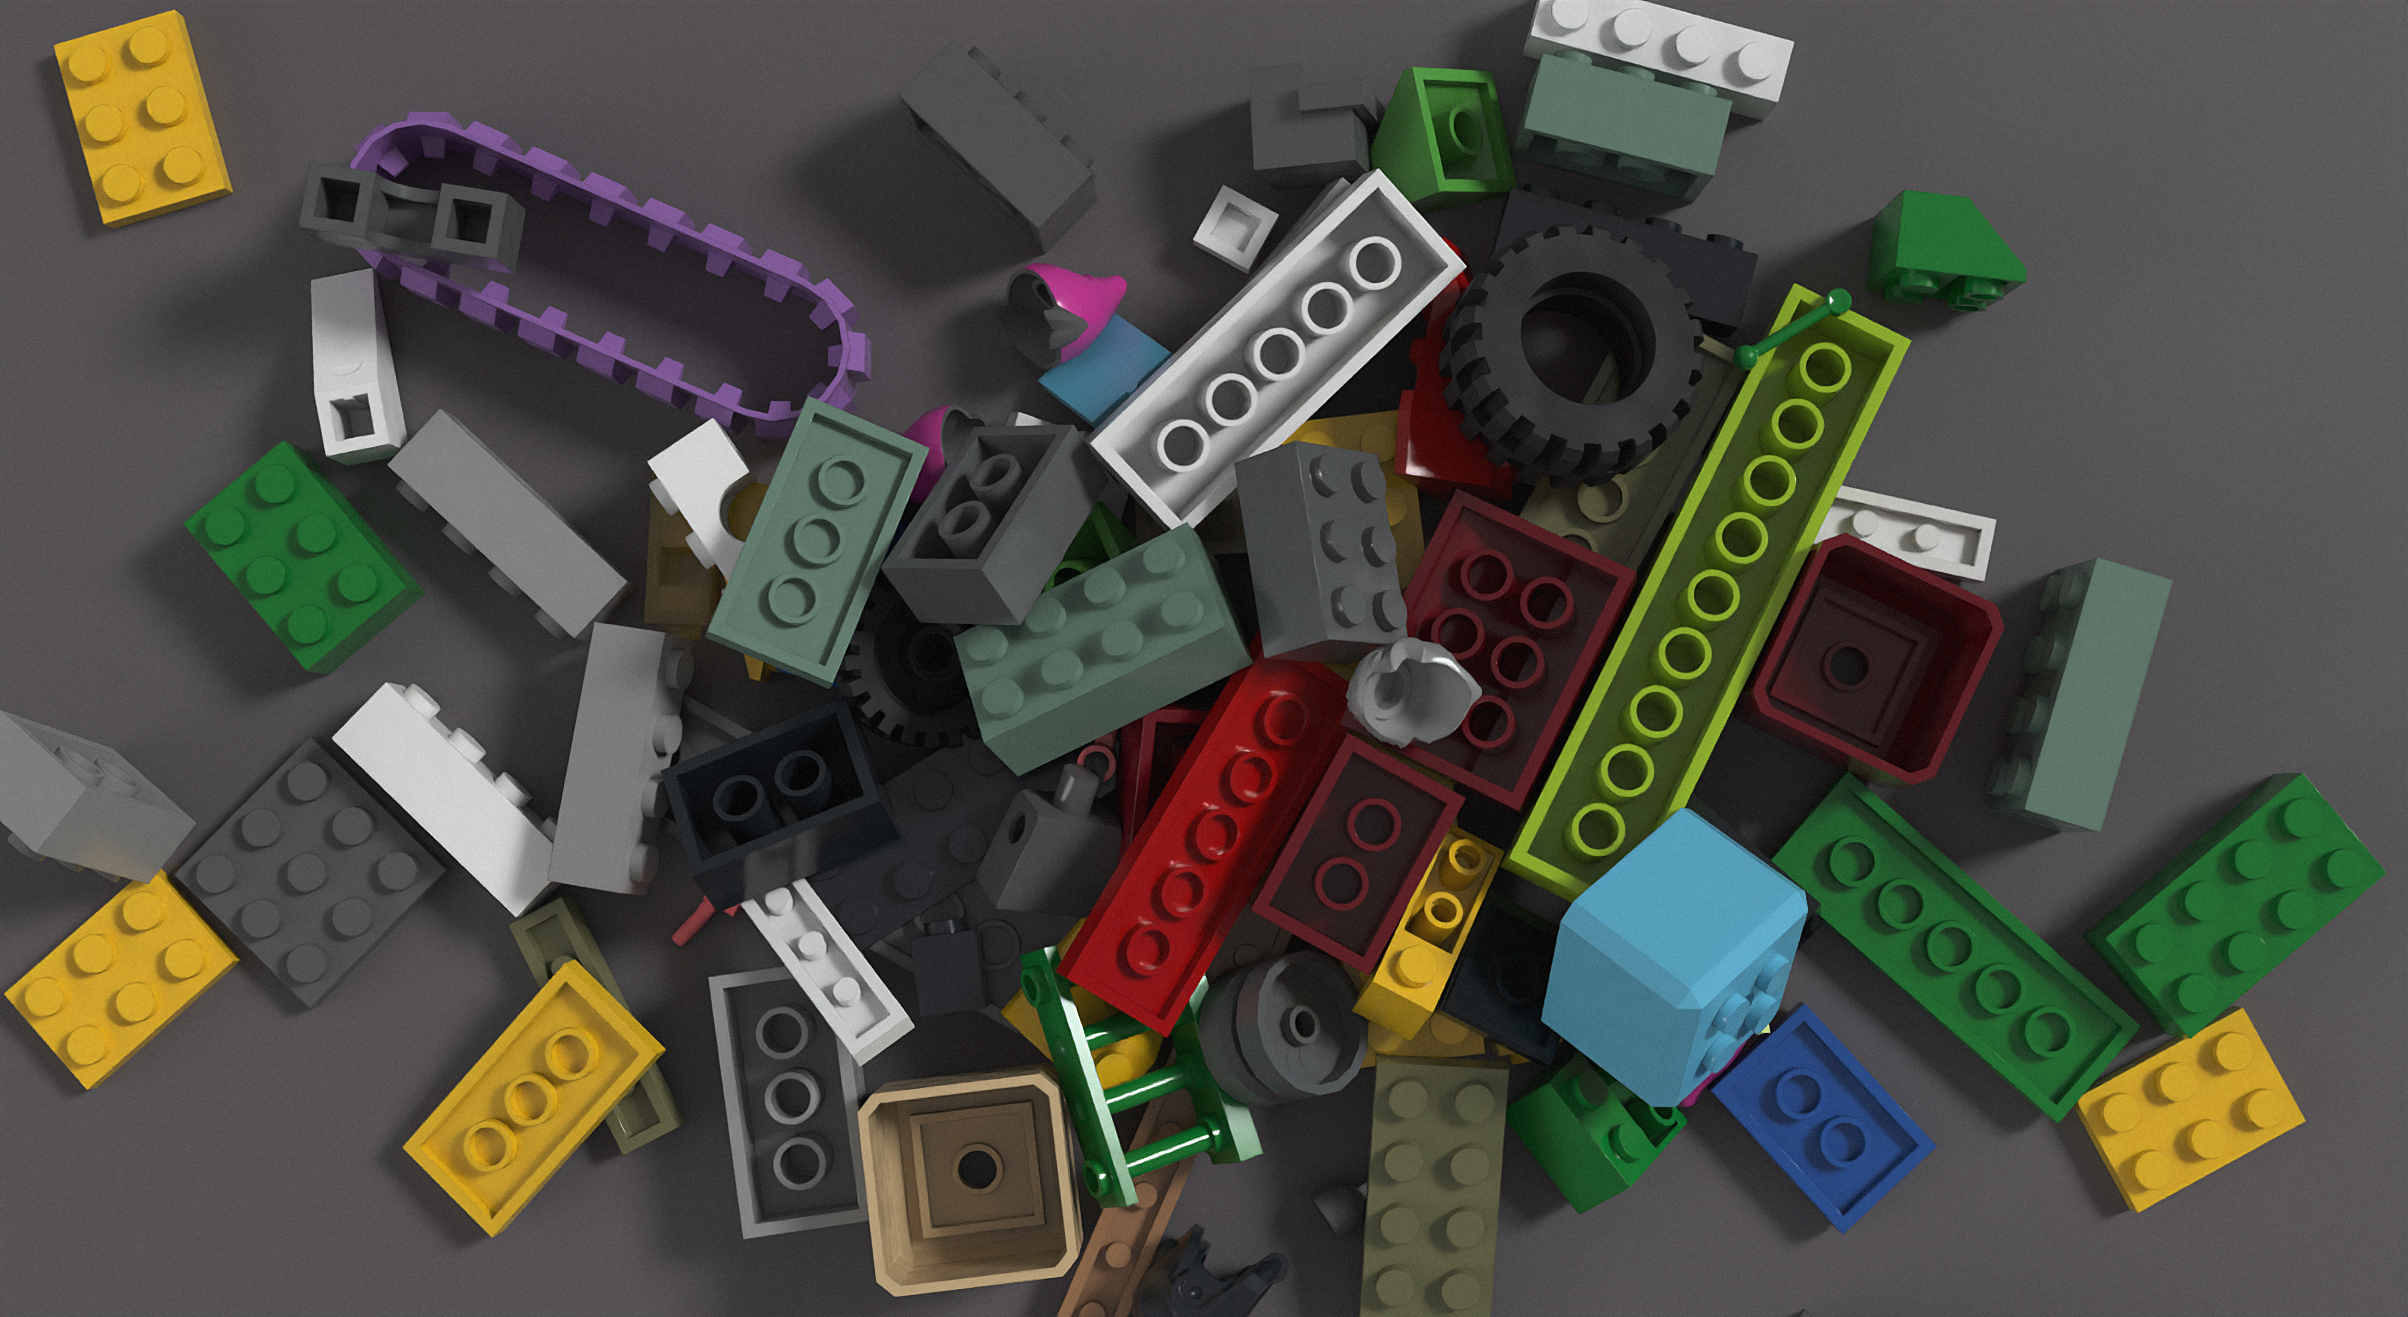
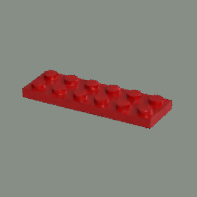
[1056,628,1349,1038]

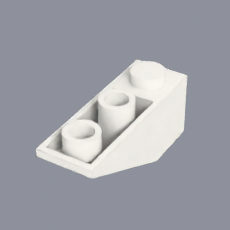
[311,268,408,466]

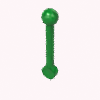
[1732,288,1852,371]

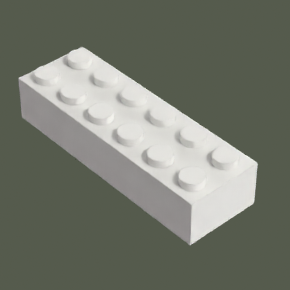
[1084,168,1467,532]

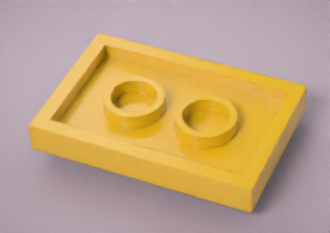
[53,9,234,229]
[4,868,241,1090]
[2073,1006,2306,1213]

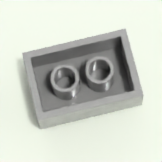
[0,710,196,884]

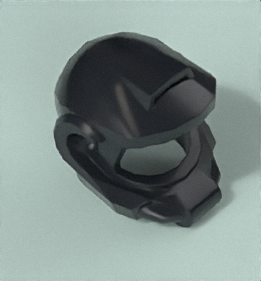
[1132,1223,1288,1317]

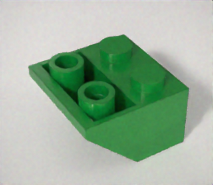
[1866,190,2027,312]
[1505,1046,1688,1215]

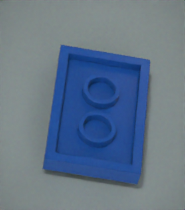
[1707,1002,1937,1234]

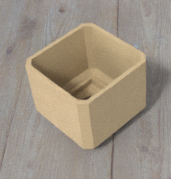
[857,1063,1083,1297]

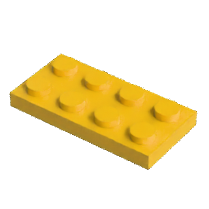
[402,959,666,1238]

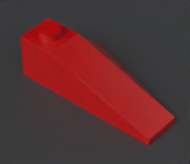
[1394,237,1518,501]

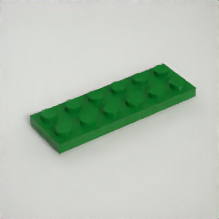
[1768,771,2141,1123]

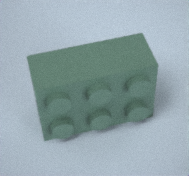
[1511,50,1733,203]

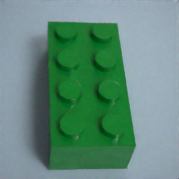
[2082,772,2387,1039]

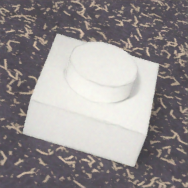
[1193,185,1279,274]

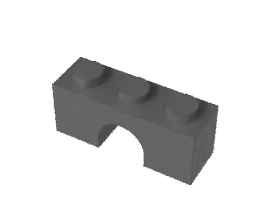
[298,162,526,274]

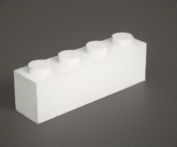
[1522,0,1794,121]
[332,682,562,917]

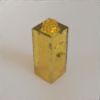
[644,470,722,641]

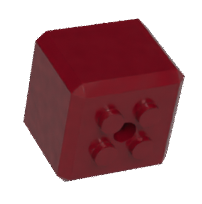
[1732,533,2005,788]

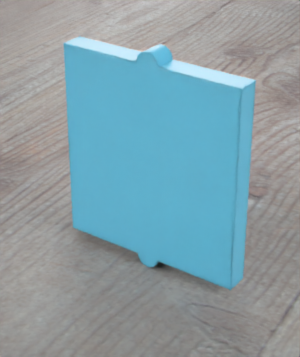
[1038,313,1173,429]

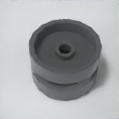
[1198,950,1368,1108]

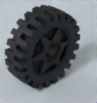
[833,563,981,748]

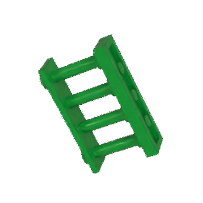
[1019,945,1263,1209]

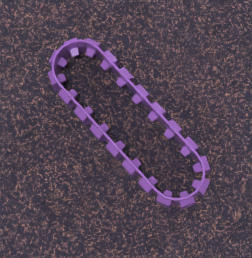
[350,111,872,445]

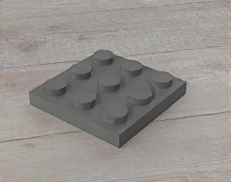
[174,736,452,1009]

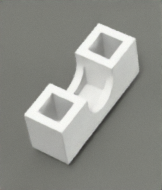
[647,418,758,594]

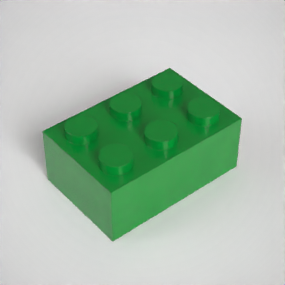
[183,440,426,675]

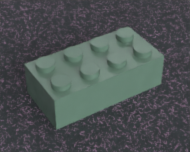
[953,522,1254,776]
[1987,557,2173,833]

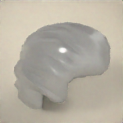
[1346,637,1482,749]

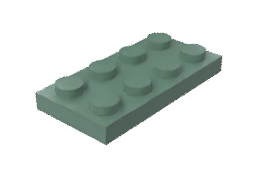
[705,396,930,689]

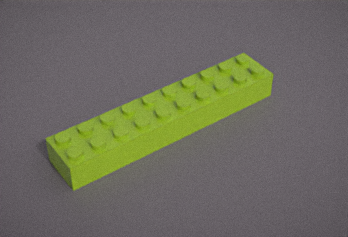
[1500,283,1912,903]

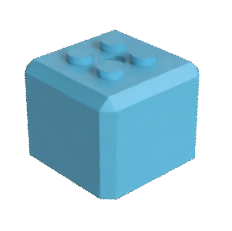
[1541,807,1808,1107]

